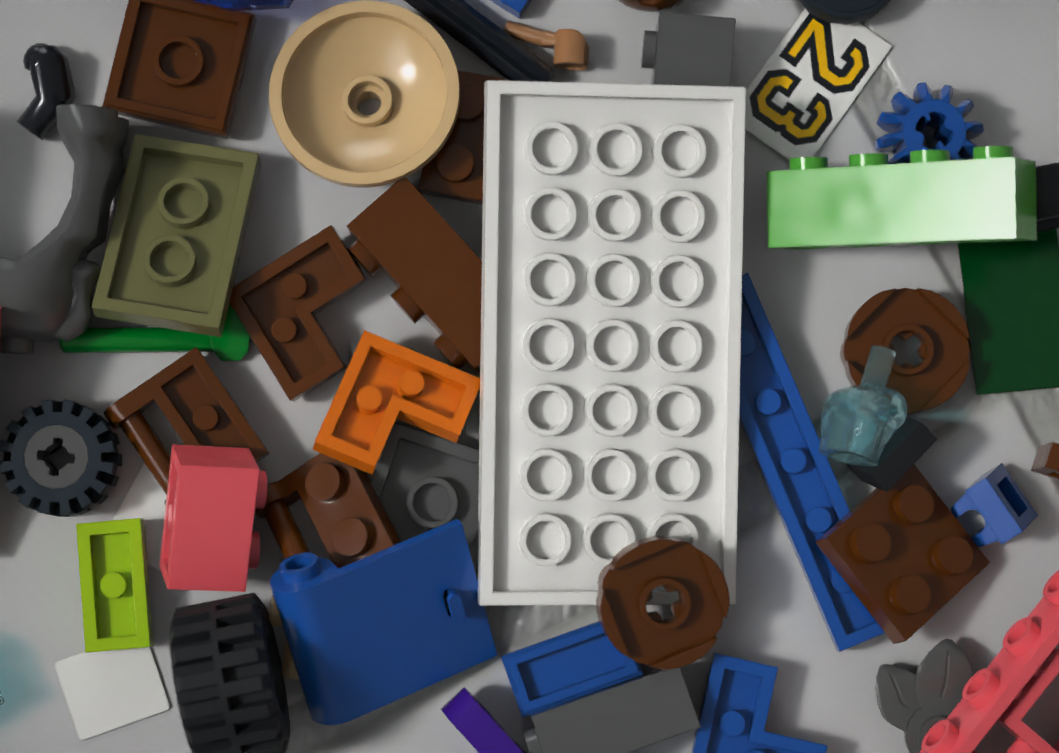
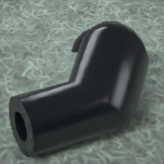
[16,43,75,140]

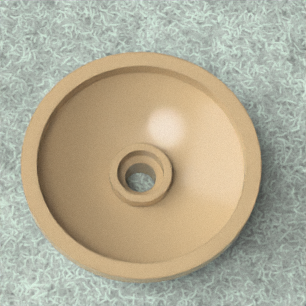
[269,0,460,188]

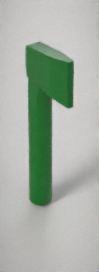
[59,285,251,361]

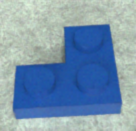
[691,653,827,753]

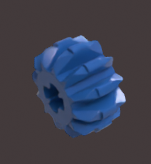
[874,82,984,164]

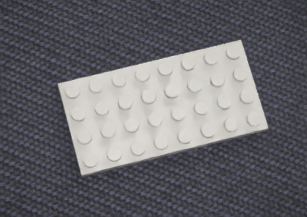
[477,80,746,606]

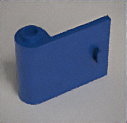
[270,519,498,725]

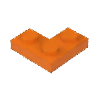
[313,330,480,475]

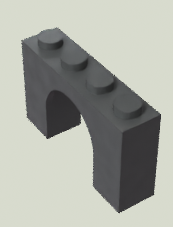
[523,668,701,753]

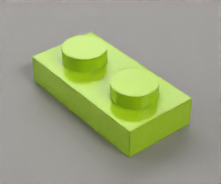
[76,518,154,653]

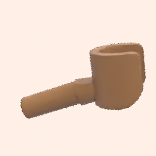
[504,20,589,71]

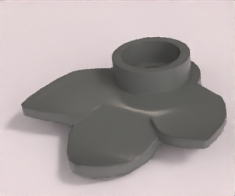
[875,638,997,753]

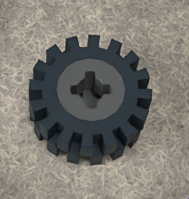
[0,399,122,517]

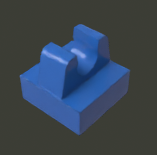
[951,463,1038,547]

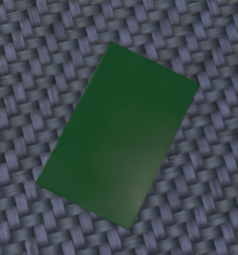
[958,229,1059,395]

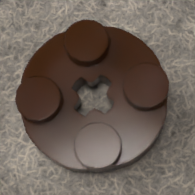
[840,288,970,416]
[596,536,730,670]

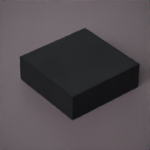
[846,414,938,492]

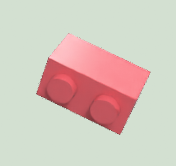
[159,444,267,592]

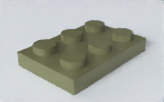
[92,134,261,337]

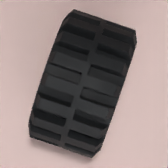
[169,593,290,753]

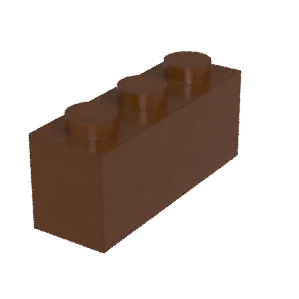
[347,178,482,375]

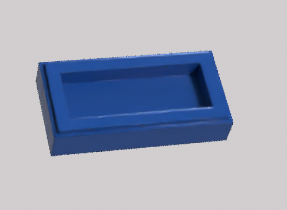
[501,621,643,717]

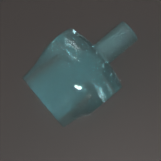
[818,345,908,466]

